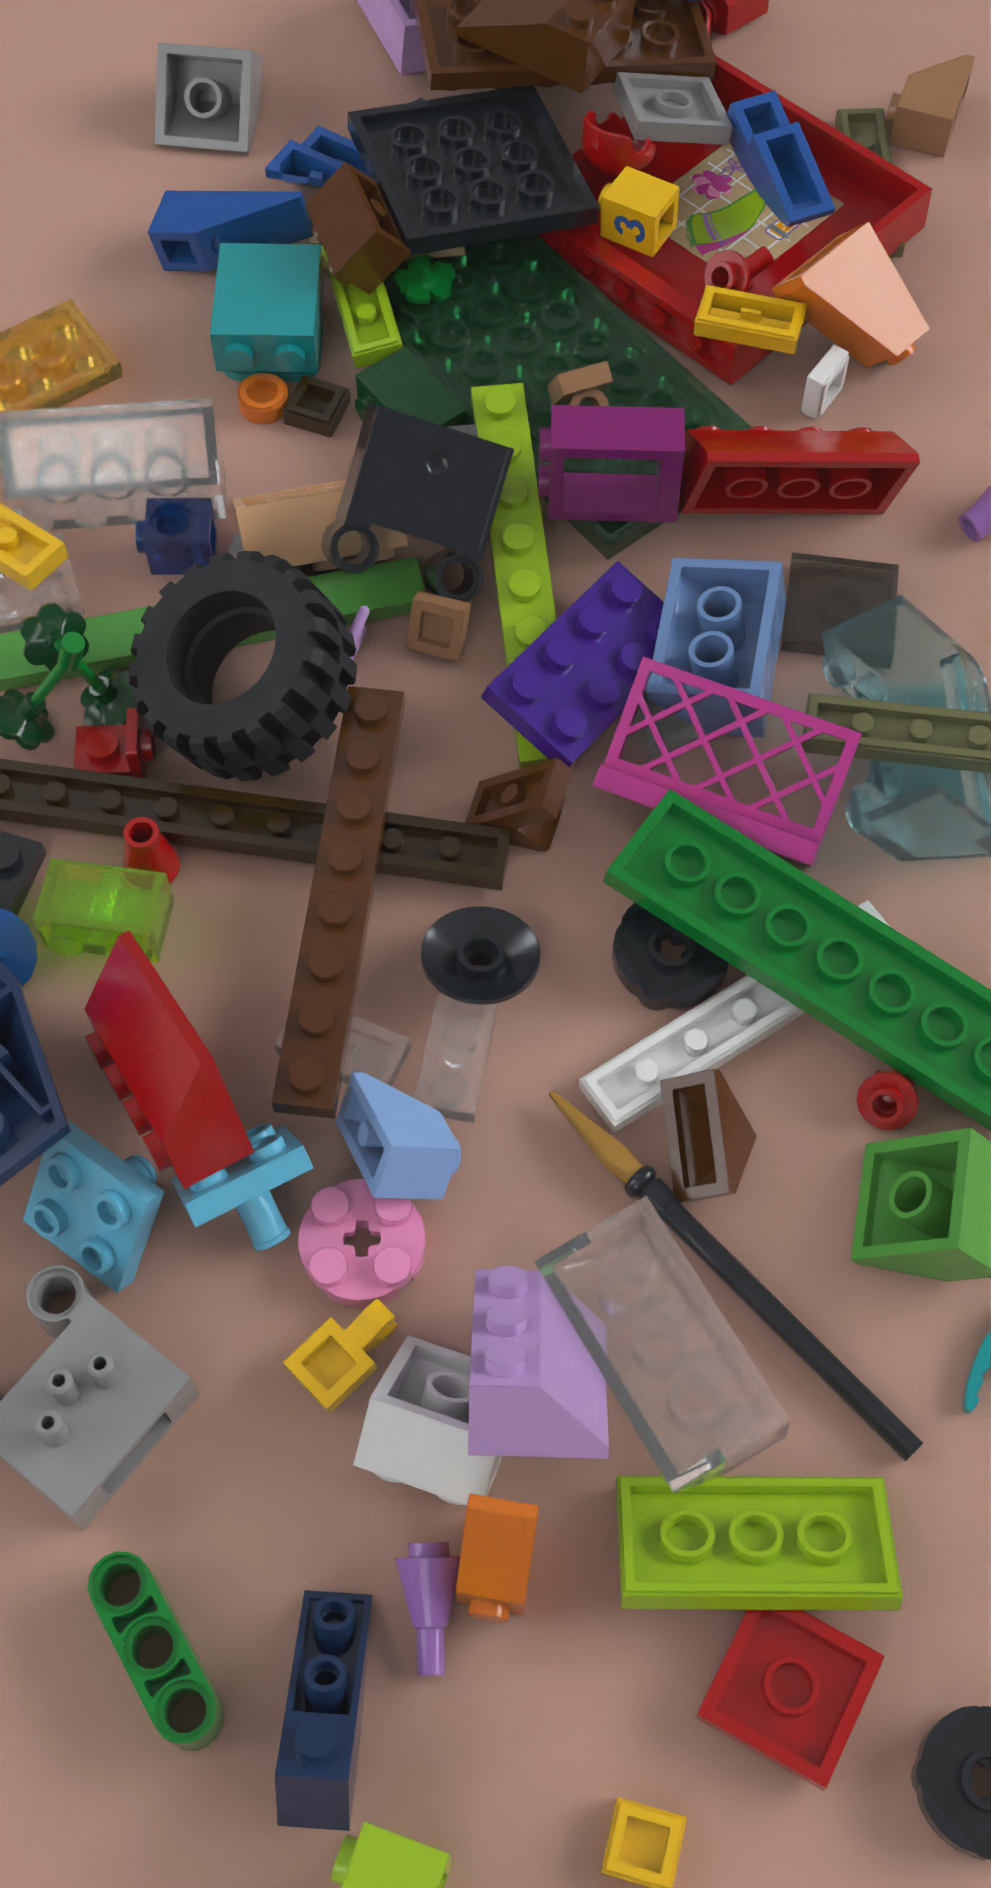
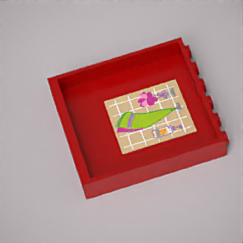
[517,54,932,386]

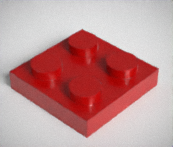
[695,1610,885,1791]

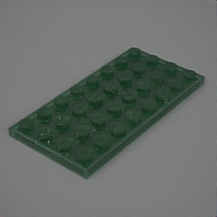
[383,234,751,560]

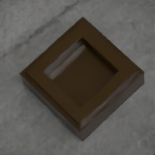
[283,375,351,438]

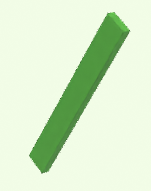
[0,557,426,692]

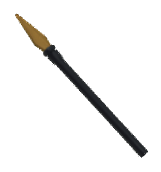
[549,1091,923,1462]

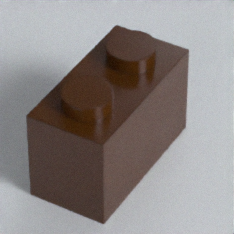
[305,161,412,294]

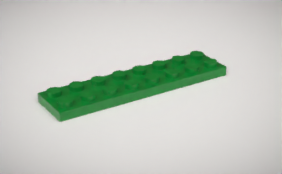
[603,789,991,1131]

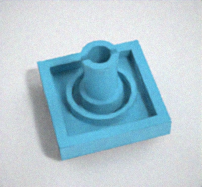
[23,1119,165,1293]
[170,1123,314,1251]

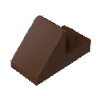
[465,758,573,852]

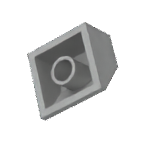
[155,42,263,153]

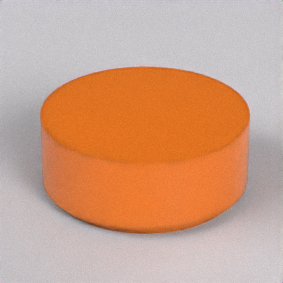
[237,373,289,424]

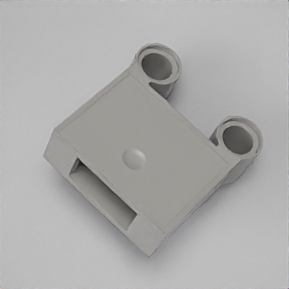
[0,1265,199,1530]

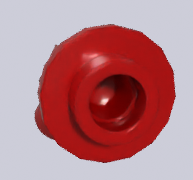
[704,246,774,293]
[856,1069,919,1130]

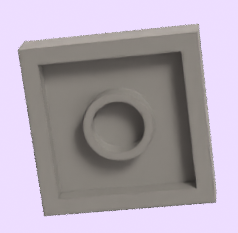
[613,72,733,145]

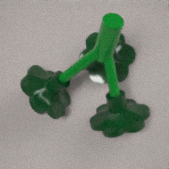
[0,603,135,750]

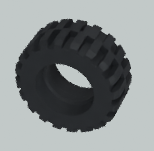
[129,551,357,781]

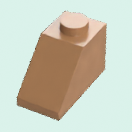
[885,55,975,158]

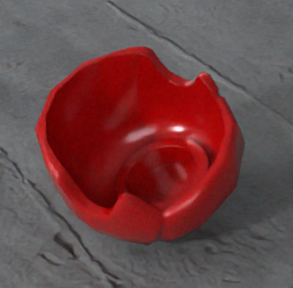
[581,110,657,176]

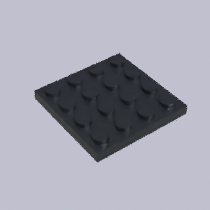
[348,86,600,256]

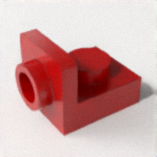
[74,707,156,778]

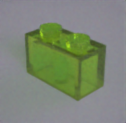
[33,858,174,962]

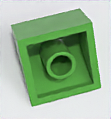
[851,1128,991,1282]

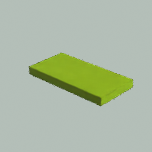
[615,1476,903,1611]

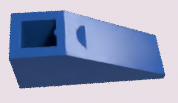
[147,190,314,271]

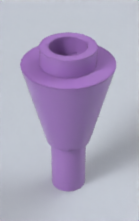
[395,1542,460,1676]

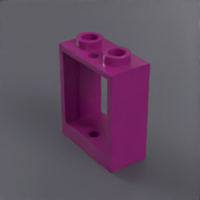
[538,405,685,523]

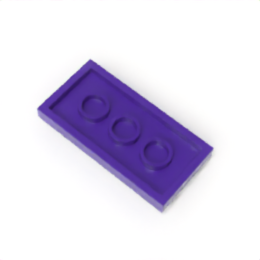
[480,561,664,767]

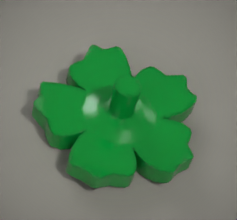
[394,254,455,304]

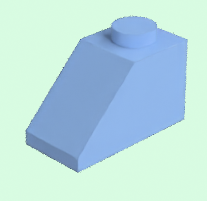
[336,1072,461,1200]

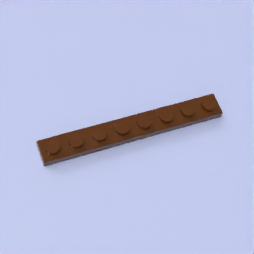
[271,686,405,1119]

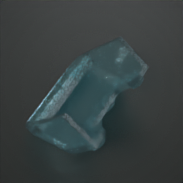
[822,595,991,861]

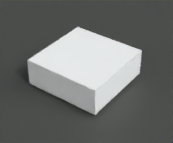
[800,344,850,420]

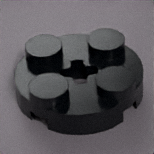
[612,903,729,1011]
[911,1705,991,1860]

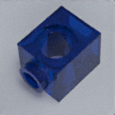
[136,498,218,575]

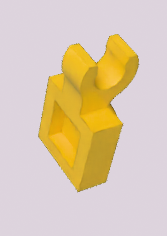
[283,1298,399,1414]

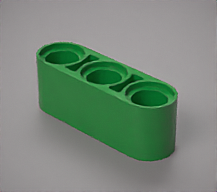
[87,1551,225,1751]

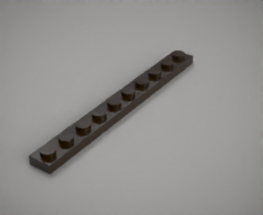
[0,759,512,890]

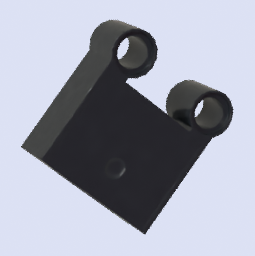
[321,404,514,602]

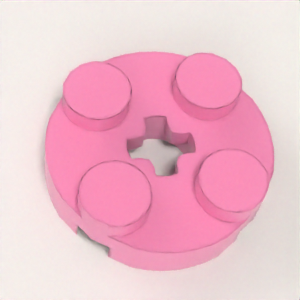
[298,1179,426,1308]

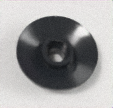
[421,906,540,1005]

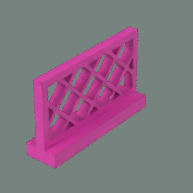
[592,656,862,866]

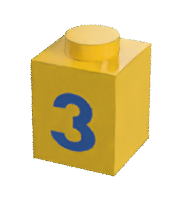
[598,166,679,257]

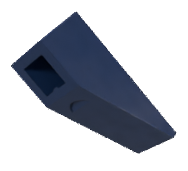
[275,1590,372,1831]

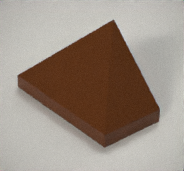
[660,1069,757,1203]

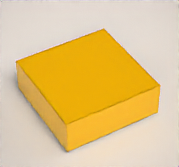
[599,1797,687,1888]

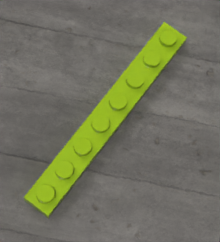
[471,383,575,769]

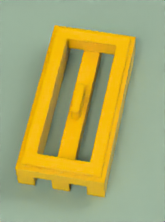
[693,285,807,355]

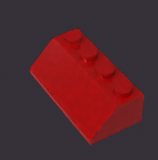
[679,425,920,514]
[84,930,254,1189]

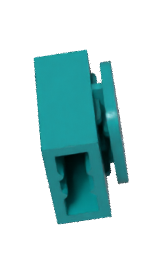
[210,243,325,382]

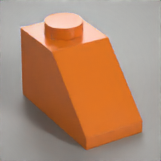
[456,1493,539,1623]

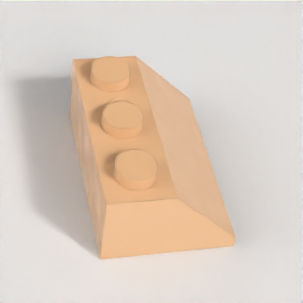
[232,479,408,571]

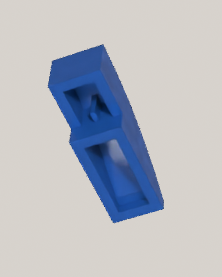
[727,90,836,227]

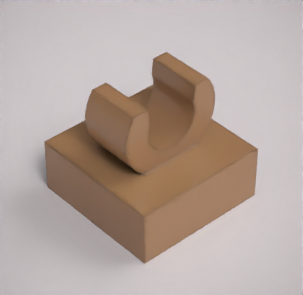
[547,361,613,406]
[406,591,471,662]

